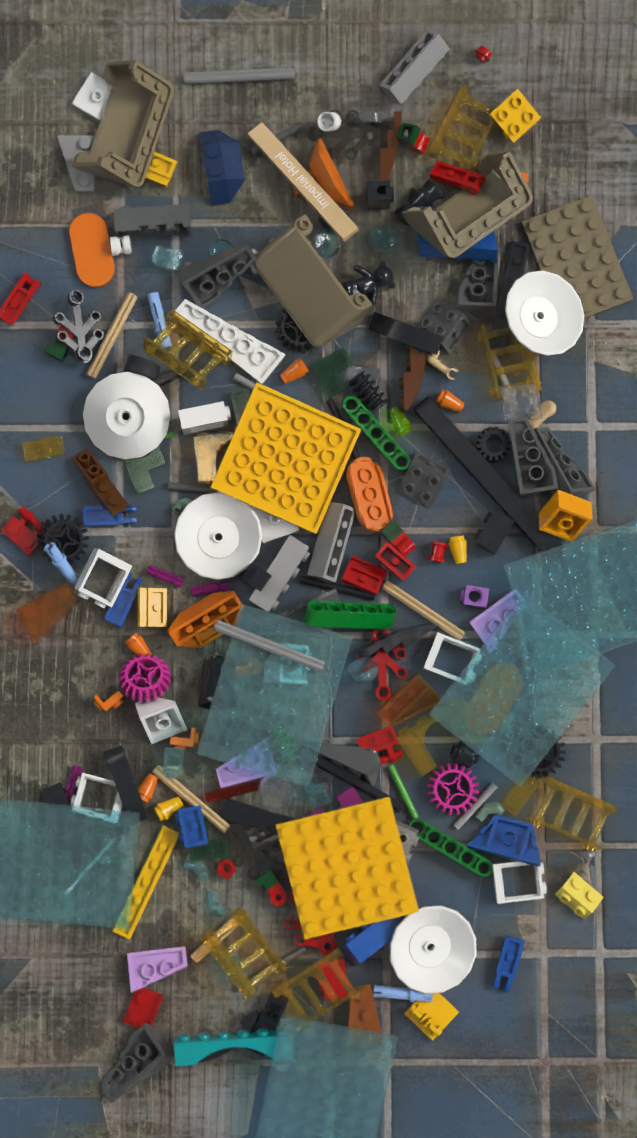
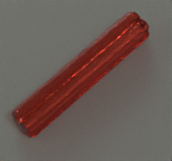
[204,780,261,803]

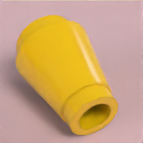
[448,535,467,564]
[153,796,184,821]

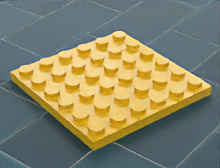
[210,382,361,534]
[276,796,419,939]

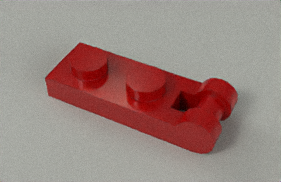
[430,161,486,195]
[0,272,42,327]

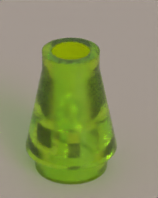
[389,407,412,437]

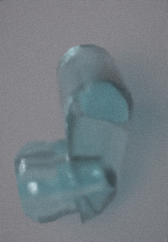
[184,860,210,881]
[208,891,228,917]

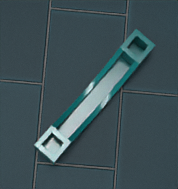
[173,1028,294,1066]

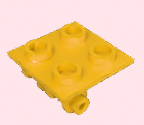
[490,89,541,143]
[404,993,459,1041]

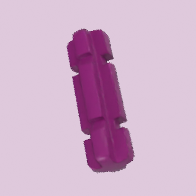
[147,565,184,588]
[191,581,229,597]
[64,765,83,803]

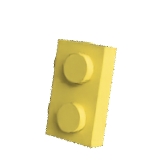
[555,872,604,919]

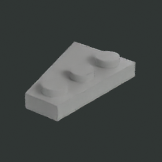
[57,135,95,193]

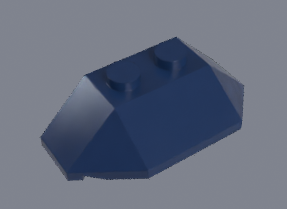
[200,130,245,206]

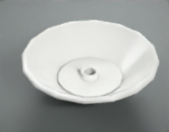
[505,270,584,356]
[83,372,171,460]
[174,492,262,580]
[390,906,476,994]

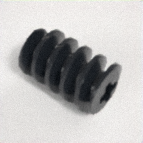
[348,371,389,413]

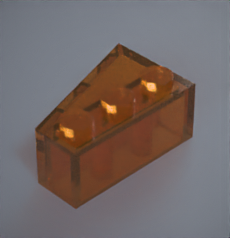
[17,582,79,645]
[374,672,445,728]

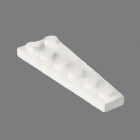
[173,299,285,384]

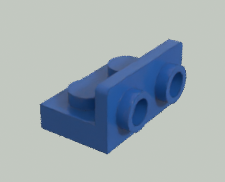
[175,805,208,848]

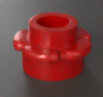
[475,46,492,63]
[217,859,236,879]

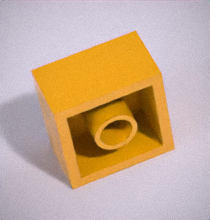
[539,490,592,542]

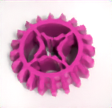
[119,653,171,704]
[427,763,479,815]

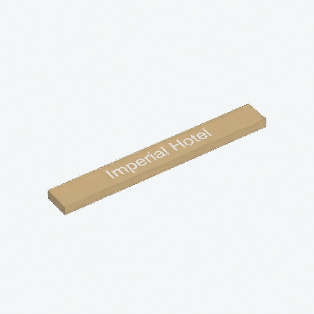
[248,122,358,242]

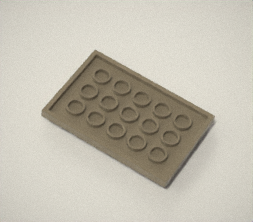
[521,195,634,319]

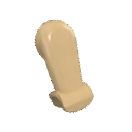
[425,350,459,380]
[528,400,556,430]

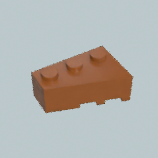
[346,982,384,1051]

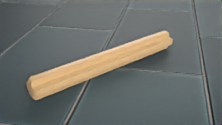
[87,292,137,379]
[382,581,465,641]
[152,765,230,833]

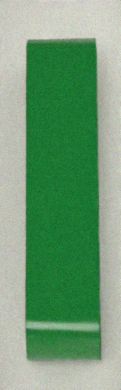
[342,396,410,472]
[303,601,397,629]
[408,819,493,877]

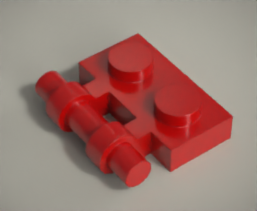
[1,506,51,556]
[356,726,404,767]

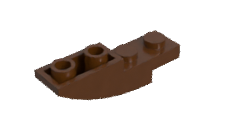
[399,344,425,413]
[72,448,129,517]

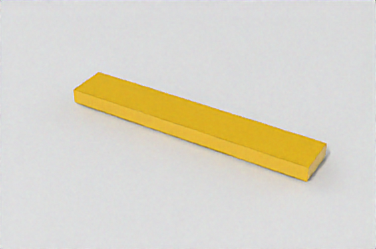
[112,825,179,940]

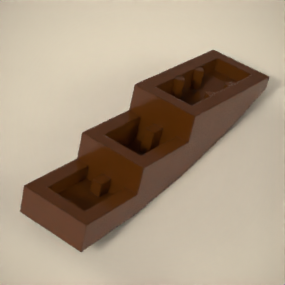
[379,111,402,181]

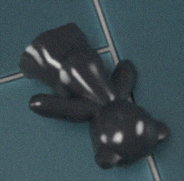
[394,179,445,226]
[343,261,395,306]

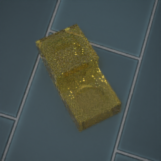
[22,435,65,462]
[501,773,540,816]

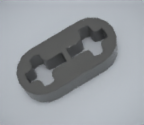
[345,112,381,126]

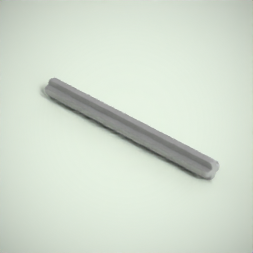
[183,68,295,84]
[214,620,325,671]

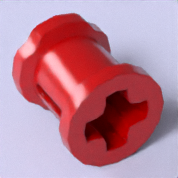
[428,541,448,563]

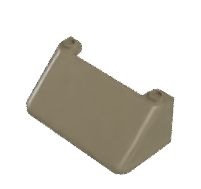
[72,60,174,187]
[402,151,533,258]
[253,214,372,347]

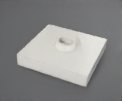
[72,72,112,121]
[252,507,299,544]

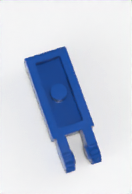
[82,506,137,527]
[104,573,143,628]
[492,935,525,993]

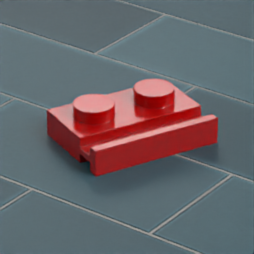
[341,555,387,596]
[123,987,164,1028]

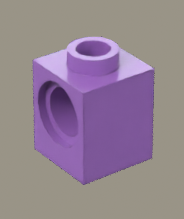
[460,585,489,609]

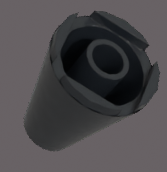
[198,655,236,710]

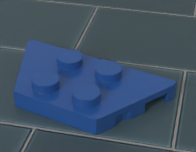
[468,815,541,867]

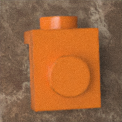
[93,690,124,712]
[170,727,199,750]

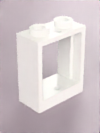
[178,401,231,435]
[74,548,132,608]
[423,632,482,686]
[70,773,123,822]
[492,861,547,904]

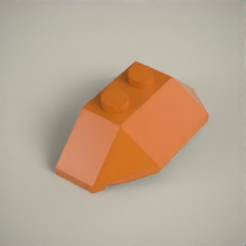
[307,138,354,211]
[168,591,243,648]

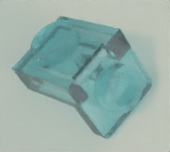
[152,245,185,271]

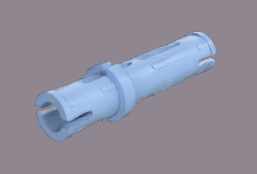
[147,292,173,350]
[44,542,79,590]
[373,985,433,1003]

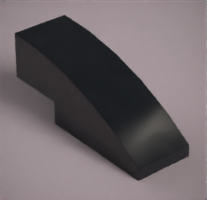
[241,563,272,592]
[246,991,289,1057]

